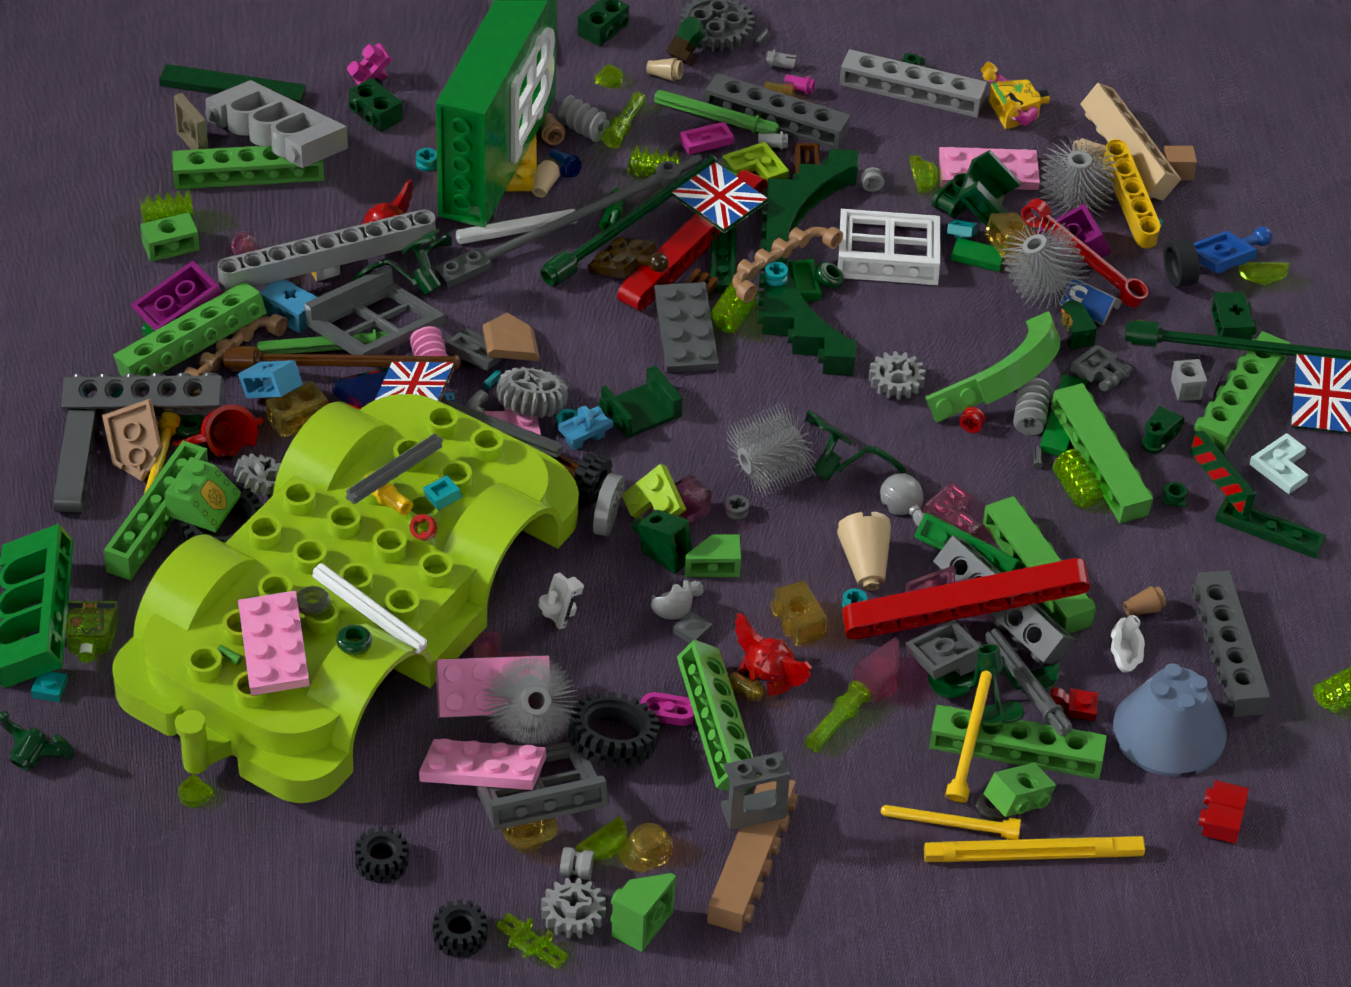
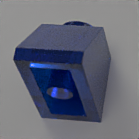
[332,371,386,408]

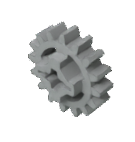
[868,351,926,400]
[233,454,281,497]
[541,878,606,938]

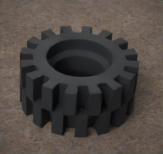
[573,451,613,504]
[355,826,409,883]
[433,900,487,958]

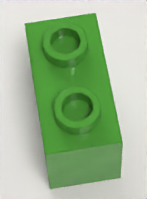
[140,212,199,262]
[984,762,1056,817]

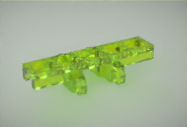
[497,912,567,969]

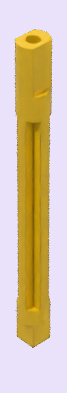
[923,836,1145,862]

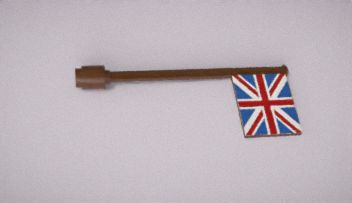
[224,346,461,402]

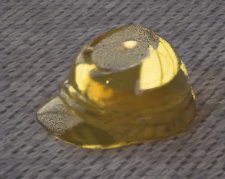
[502,818,559,854]
[618,823,673,872]

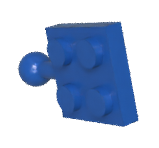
[1193,226,1273,274]

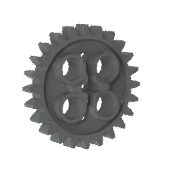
[679,0,755,52]

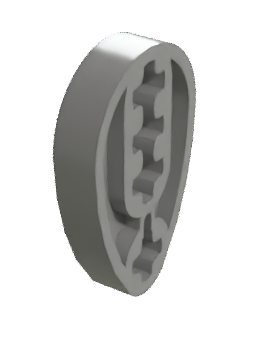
[593,473,625,537]

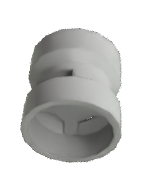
[560,847,594,881]

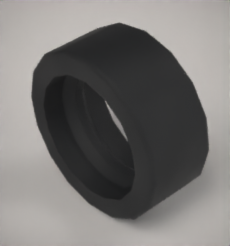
[1163,238,1200,287]

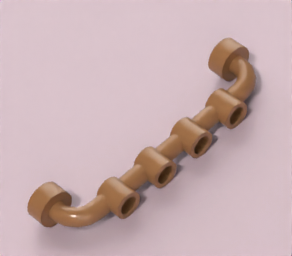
[732,227,843,303]
[184,314,288,397]

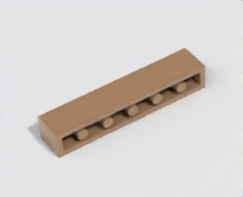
[707,775,799,933]

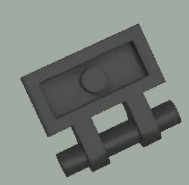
[1070,345,1132,391]

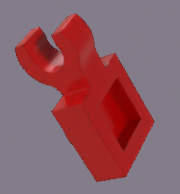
[1050,687,1098,721]

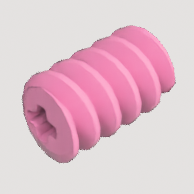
[409,326,448,356]

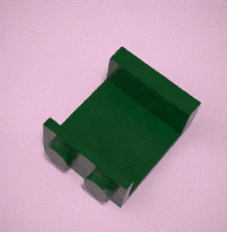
[958,150,1021,230]
[599,365,683,438]

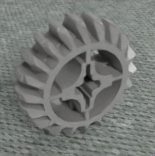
[496,367,568,418]

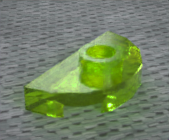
[909,155,938,194]
[1239,262,1290,285]
[576,815,628,860]

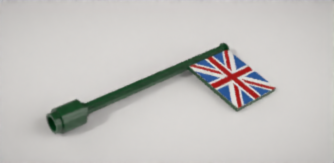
[540,155,768,286]
[1125,319,1351,434]

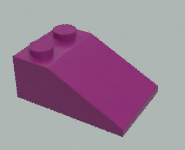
[1019,203,1112,270]
[131,261,222,331]

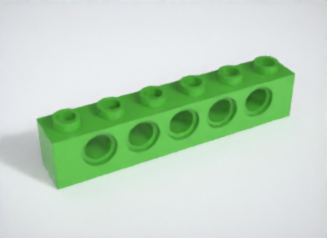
[172,146,324,189]
[113,281,267,377]
[1194,331,1290,455]
[104,441,208,581]
[677,640,760,794]
[929,705,1107,779]

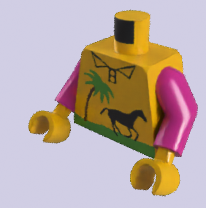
[981,62,1050,129]

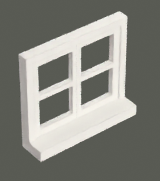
[838,209,940,285]

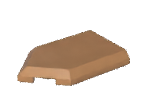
[482,313,539,361]
[102,399,162,482]

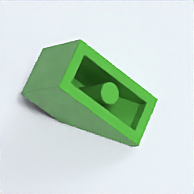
[685,534,741,577]

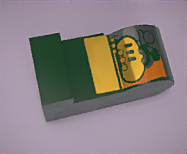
[1060,300,1097,350]

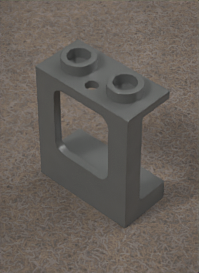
[721,752,790,830]

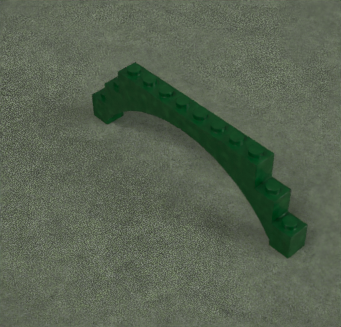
[757,149,858,376]

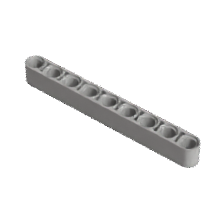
[218,210,436,292]

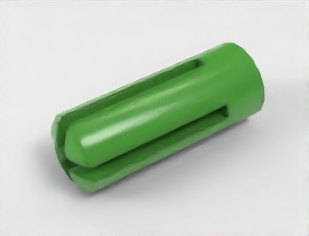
[217,645,243,665]

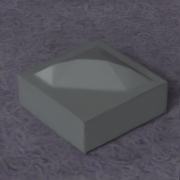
[673,611,712,643]

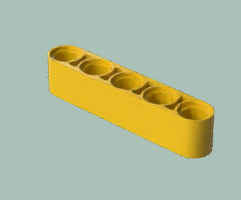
[1103,139,1161,249]

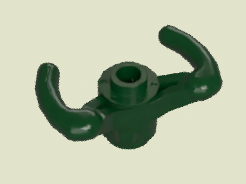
[0,711,75,771]

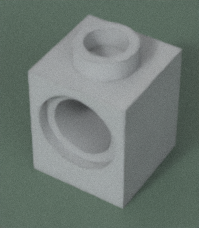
[1171,359,1207,401]

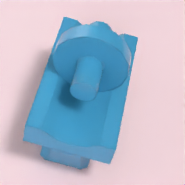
[558,406,613,450]

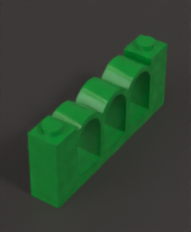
[0,524,74,688]

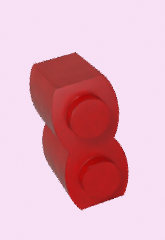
[1198,780,1249,844]

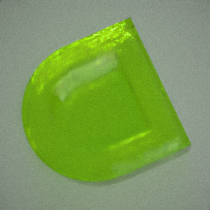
[595,64,623,88]
[178,774,214,808]

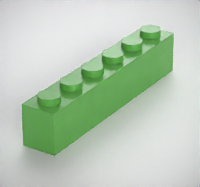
[1051,383,1153,524]
[983,496,1096,634]

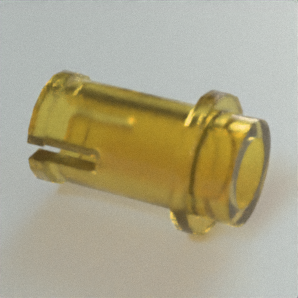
[764,81,795,97]
[729,672,765,702]

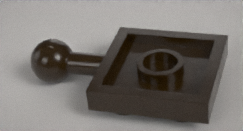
[587,237,669,278]

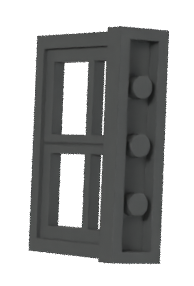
[304,266,445,355]
[475,742,608,831]

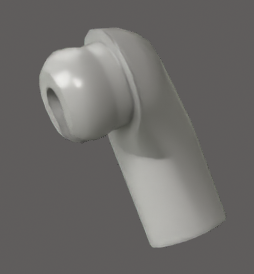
[465,390,489,413]

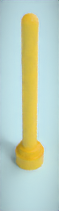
[144,412,181,493]
[945,671,992,803]
[881,805,1021,840]

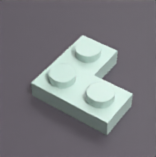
[1250,433,1308,494]

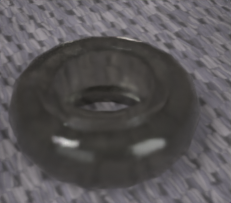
[296,586,331,617]
[976,792,1008,822]

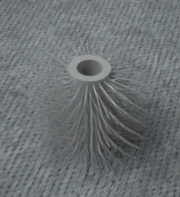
[1039,137,1116,222]
[1000,217,1090,309]
[727,402,816,497]
[482,657,579,744]

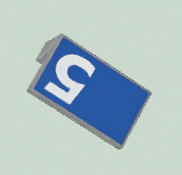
[1059,278,1122,326]

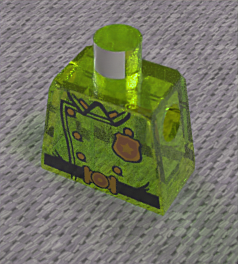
[66,601,120,663]

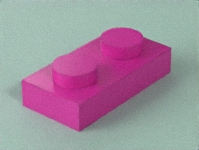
[679,121,734,155]

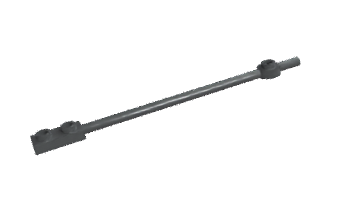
[435,154,703,289]

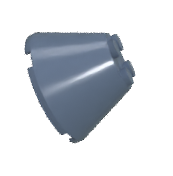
[1113,663,1227,777]

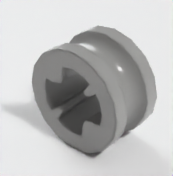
[861,167,884,192]

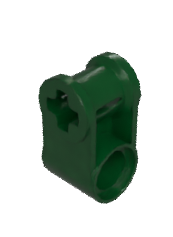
[931,173,967,218]
[1141,406,1185,454]

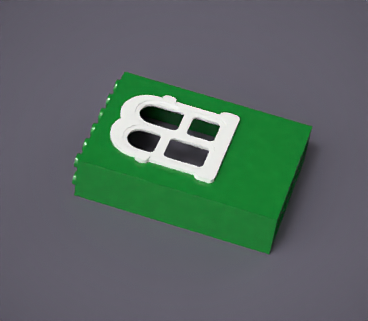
[436,0,557,228]

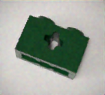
[1210,292,1257,340]

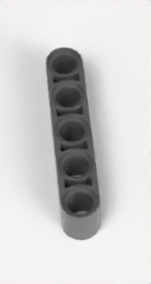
[54,410,97,513]

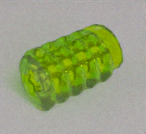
[628,145,681,178]
[139,190,193,223]
[711,279,759,333]
[1052,449,1103,508]
[1313,665,1351,714]

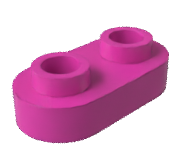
[640,692,695,726]

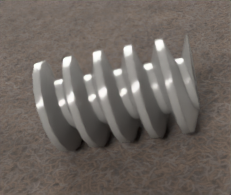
[556,95,610,142]
[1013,378,1051,435]

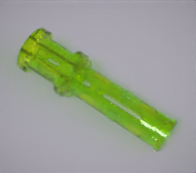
[602,92,647,148]
[804,681,871,752]

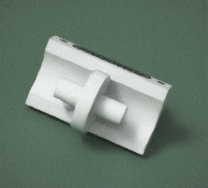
[538,573,584,630]

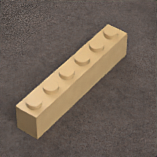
[1080,83,1181,201]

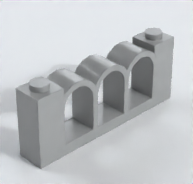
[205,80,348,168]

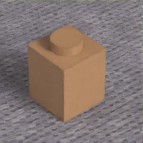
[1163,146,1197,180]

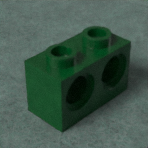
[577,0,630,47]
[348,78,403,133]

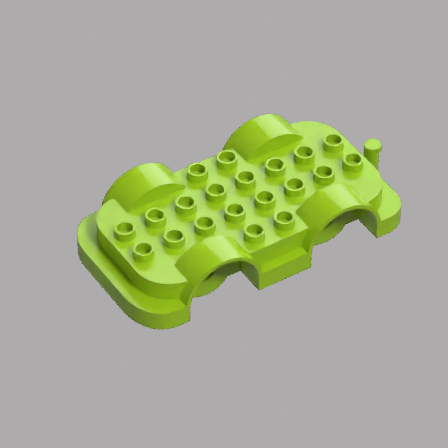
[113,394,578,803]

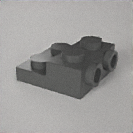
[906,620,982,679]

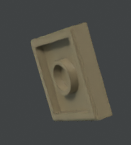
[174,93,208,150]

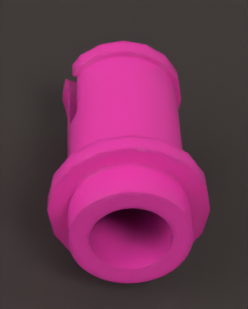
[784,74,815,95]

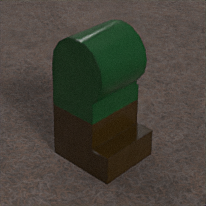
[666,17,706,67]

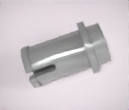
[766,49,796,70]
[758,131,788,151]

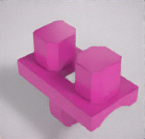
[347,43,393,85]

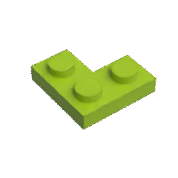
[722,142,789,185]
[621,464,686,518]

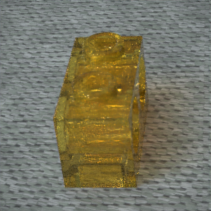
[266,381,328,438]

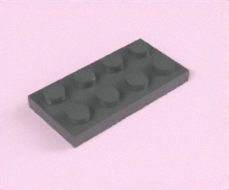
[654,282,719,373]

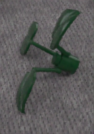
[351,229,452,295]
[804,410,907,481]
[928,644,1059,726]

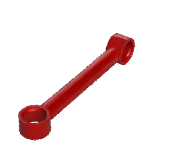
[1021,199,1149,308]

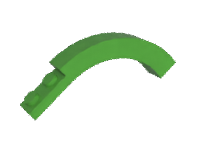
[925,311,1061,423]

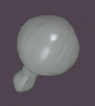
[880,473,925,527]
[651,580,704,620]

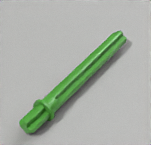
[654,90,779,134]
[257,329,388,354]

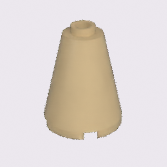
[837,512,891,591]

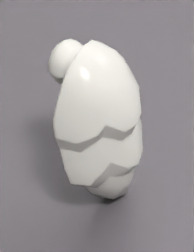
[1111,615,1145,673]

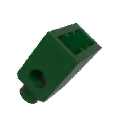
[632,510,692,574]

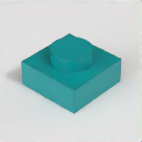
[947,220,979,240]
[423,475,462,510]
[31,671,68,703]

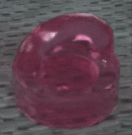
[231,231,257,255]

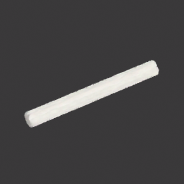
[456,209,577,244]
[313,564,427,654]

